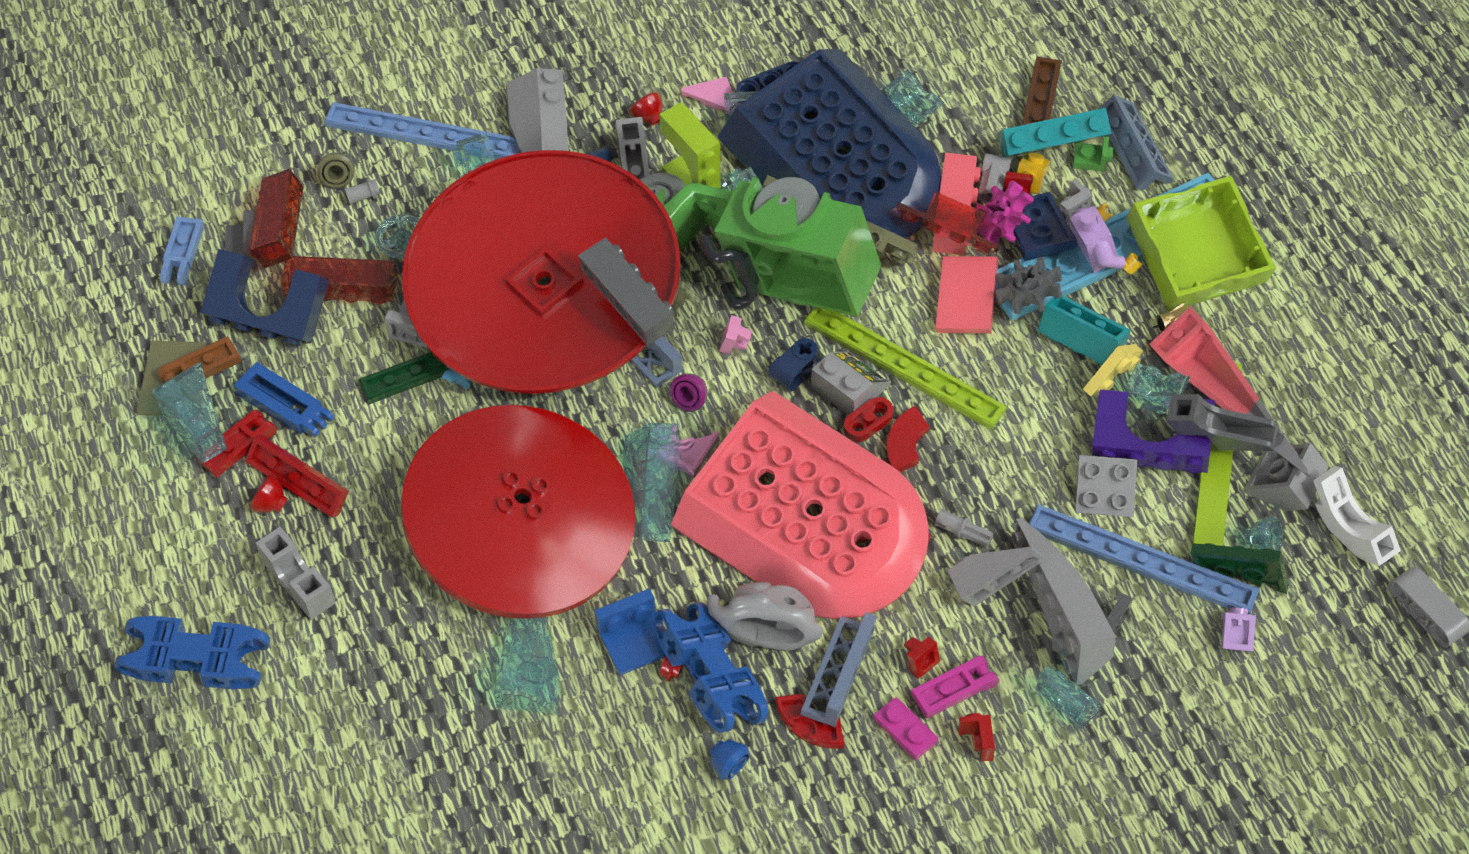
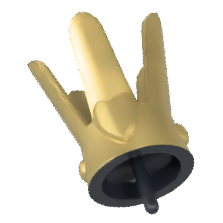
[1153,302,1192,333]

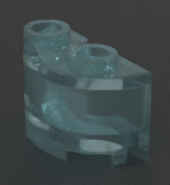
[886,69,945,126]
[452,132,495,177]
[1125,363,1190,414]

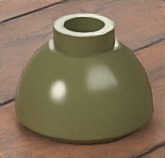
[317,152,354,189]

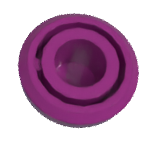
[670,373,708,412]

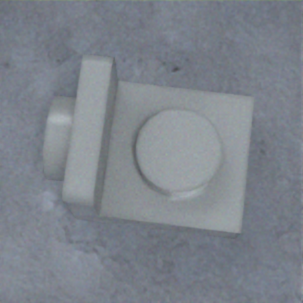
[1060,179,1092,224]

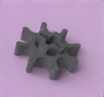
[995,257,1062,314]

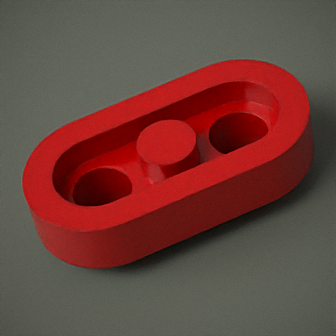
[844,397,894,442]

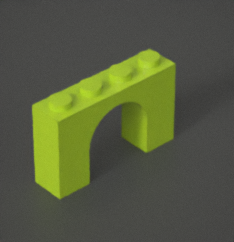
[659,102,721,188]

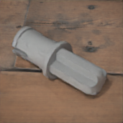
[934,509,993,546]

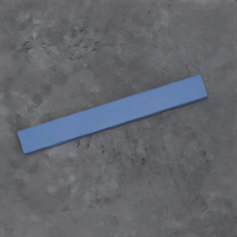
[324,102,521,159]
[1029,504,1260,615]

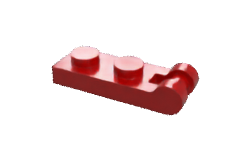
[196,410,277,478]

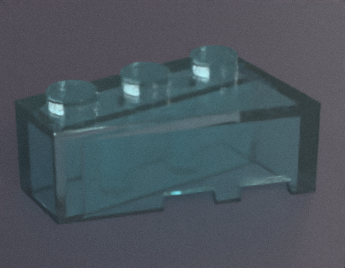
[151,362,227,463]

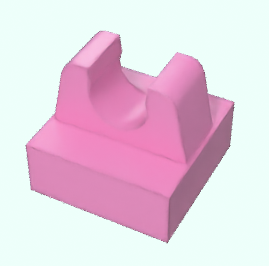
[719,315,752,354]

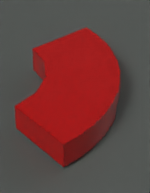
[886,406,930,472]
[775,693,845,749]

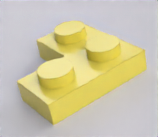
[1083,344,1143,397]

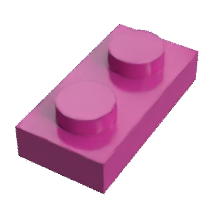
[874,697,939,761]

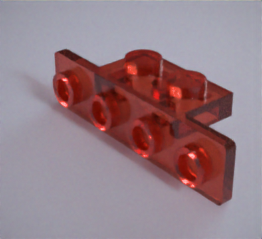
[896,192,999,255]

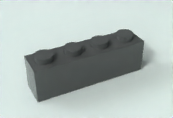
[578,237,675,346]

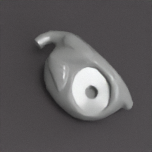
[707,582,822,651]

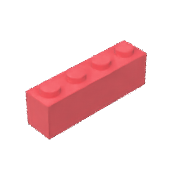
[932,153,981,255]

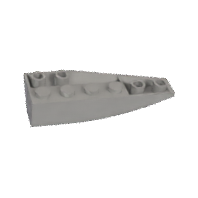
[1012,518,1116,685]

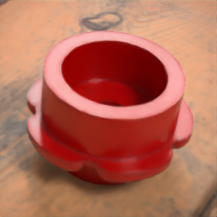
[659,656,683,681]

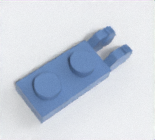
[160,217,205,286]

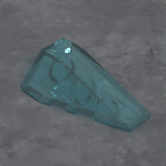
[622,423,682,542]
[494,617,561,714]

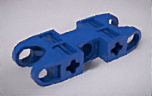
[653,602,768,733]
[114,616,270,690]

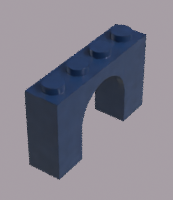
[200,249,329,346]

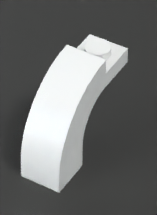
[1313,466,1401,566]

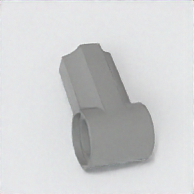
[978,153,1012,204]

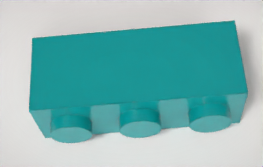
[1038,295,1131,365]

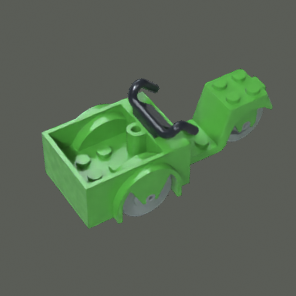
[640,173,882,317]

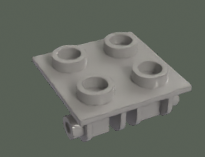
[1075,455,1137,517]

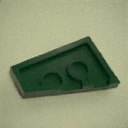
[1191,543,1289,594]

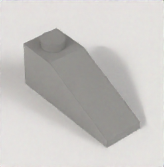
[615,117,650,180]
[947,547,1047,606]

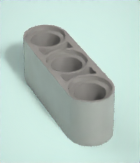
[1388,567,1469,648]

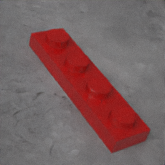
[245,435,349,518]

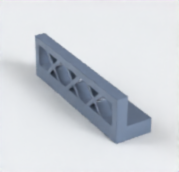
[1099,95,1174,191]
[630,336,682,388]
[801,612,877,727]

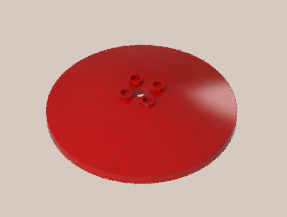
[401,405,636,619]

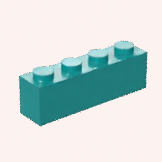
[997,108,1111,157]

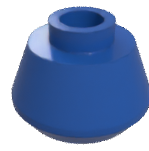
[710,739,750,780]

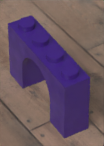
[1092,389,1215,473]

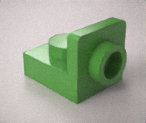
[1073,136,1113,172]

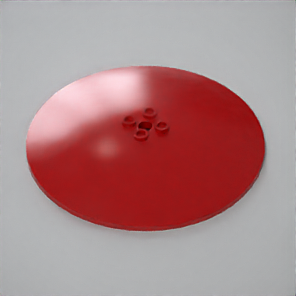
[402,150,681,394]

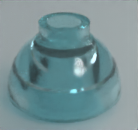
[1245,516,1283,551]

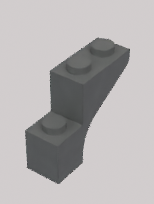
[1166,394,1279,451]

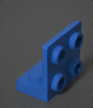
[594,588,674,675]

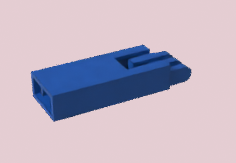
[233,362,335,437]

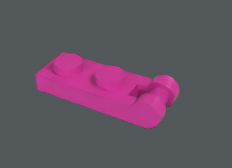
[911,656,999,719]

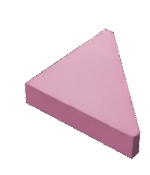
[681,77,739,113]
[648,431,719,476]

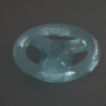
[375,214,420,259]

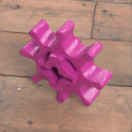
[973,180,1034,247]

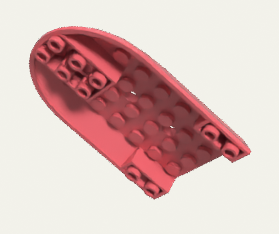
[671,391,929,619]

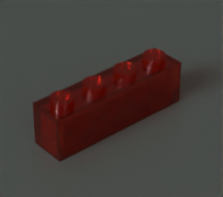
[249,168,304,268]
[281,256,398,304]

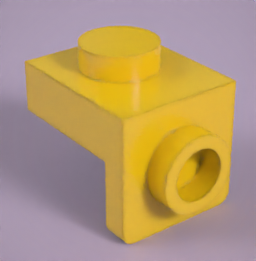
[1017,153,1051,194]

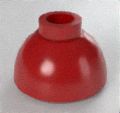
[629,92,663,127]
[249,475,288,513]

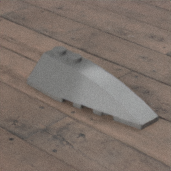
[506,68,568,153]

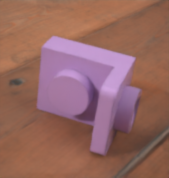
[1221,608,1256,652]

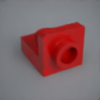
[958,713,995,762]

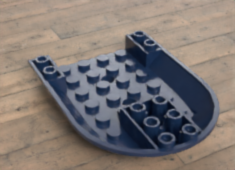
[718,49,941,239]

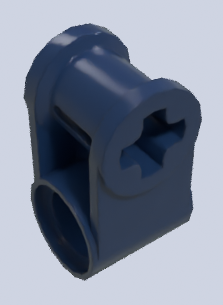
[768,338,818,392]

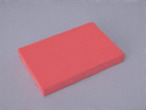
[935,256,998,334]

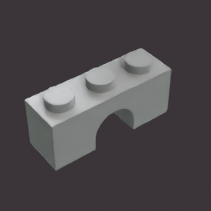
[256,527,336,620]

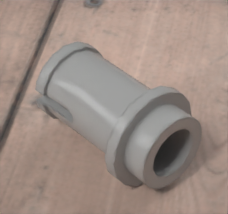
[345,178,380,205]

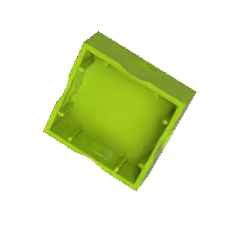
[1126,176,1276,312]

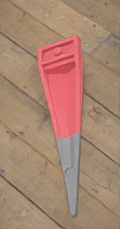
[1149,307,1310,476]

